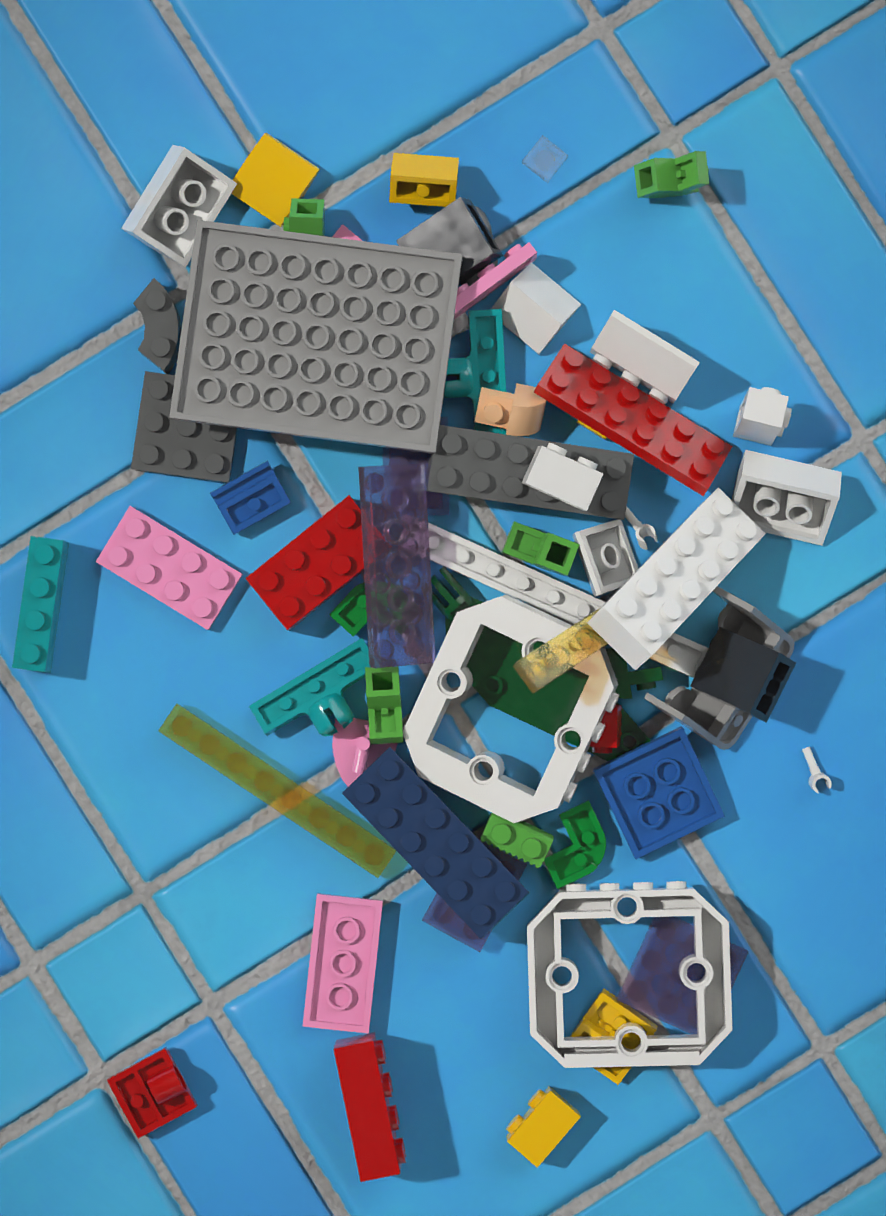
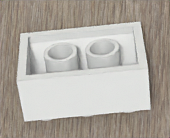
[121,145,237,268]
[590,310,700,404]
[732,450,842,546]

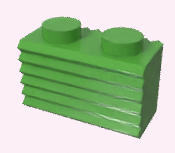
[481,812,554,868]

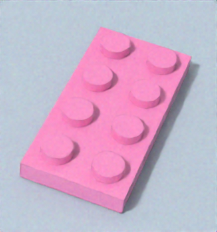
[96,506,243,630]
[303,893,383,1034]

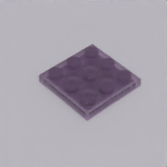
[616,916,749,1034]

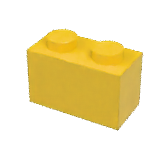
[389,153,459,207]
[506,1086,581,1168]

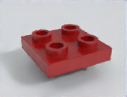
[107,1047,197,1139]

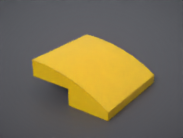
[231,132,320,227]
[570,988,658,1085]

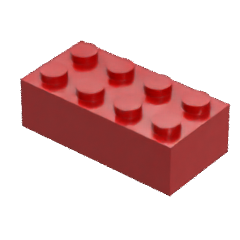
[245,495,392,631]
[333,1032,406,1182]

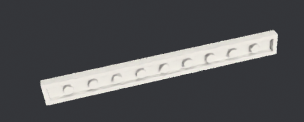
[396,514,709,678]

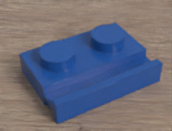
[210,460,291,535]

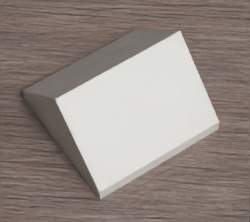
[491,263,581,355]
[572,519,639,597]

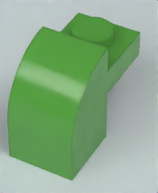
[634,151,709,198]
[501,521,580,576]
[365,665,403,745]

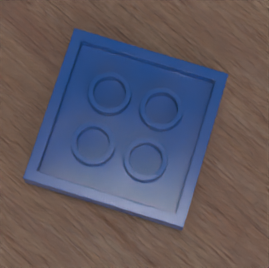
[592,726,725,859]

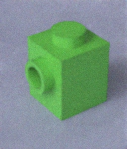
[283,198,325,236]

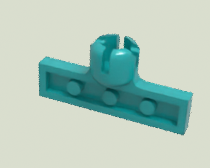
[444,309,507,435]
[249,638,379,737]

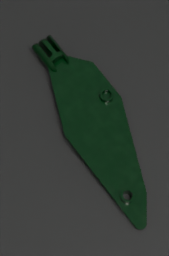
[419,566,651,761]

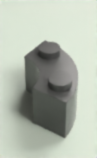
[133,278,181,374]

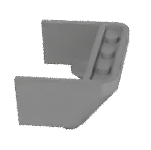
[644,586,794,750]

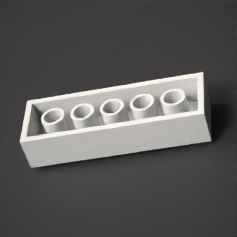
[587,487,766,670]

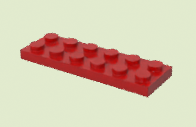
[534,343,733,496]

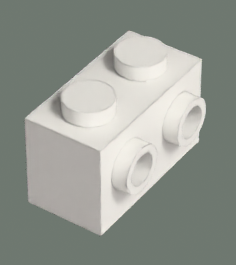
[733,387,792,446]
[522,443,603,511]

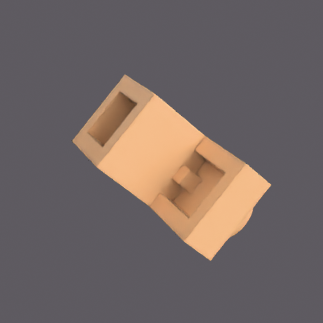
[475,383,547,436]

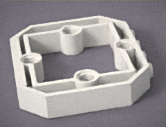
[403,594,619,823]
[527,881,732,1068]

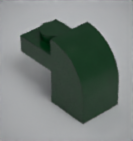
[606,648,663,699]

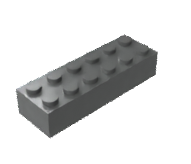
[424,425,634,520]

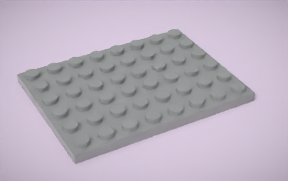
[169,220,462,454]

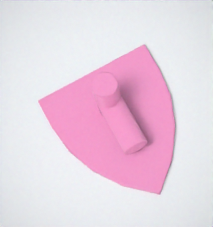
[332,718,398,787]

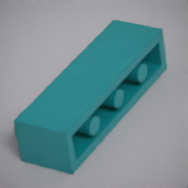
[12,536,69,673]

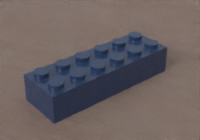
[342,747,530,939]

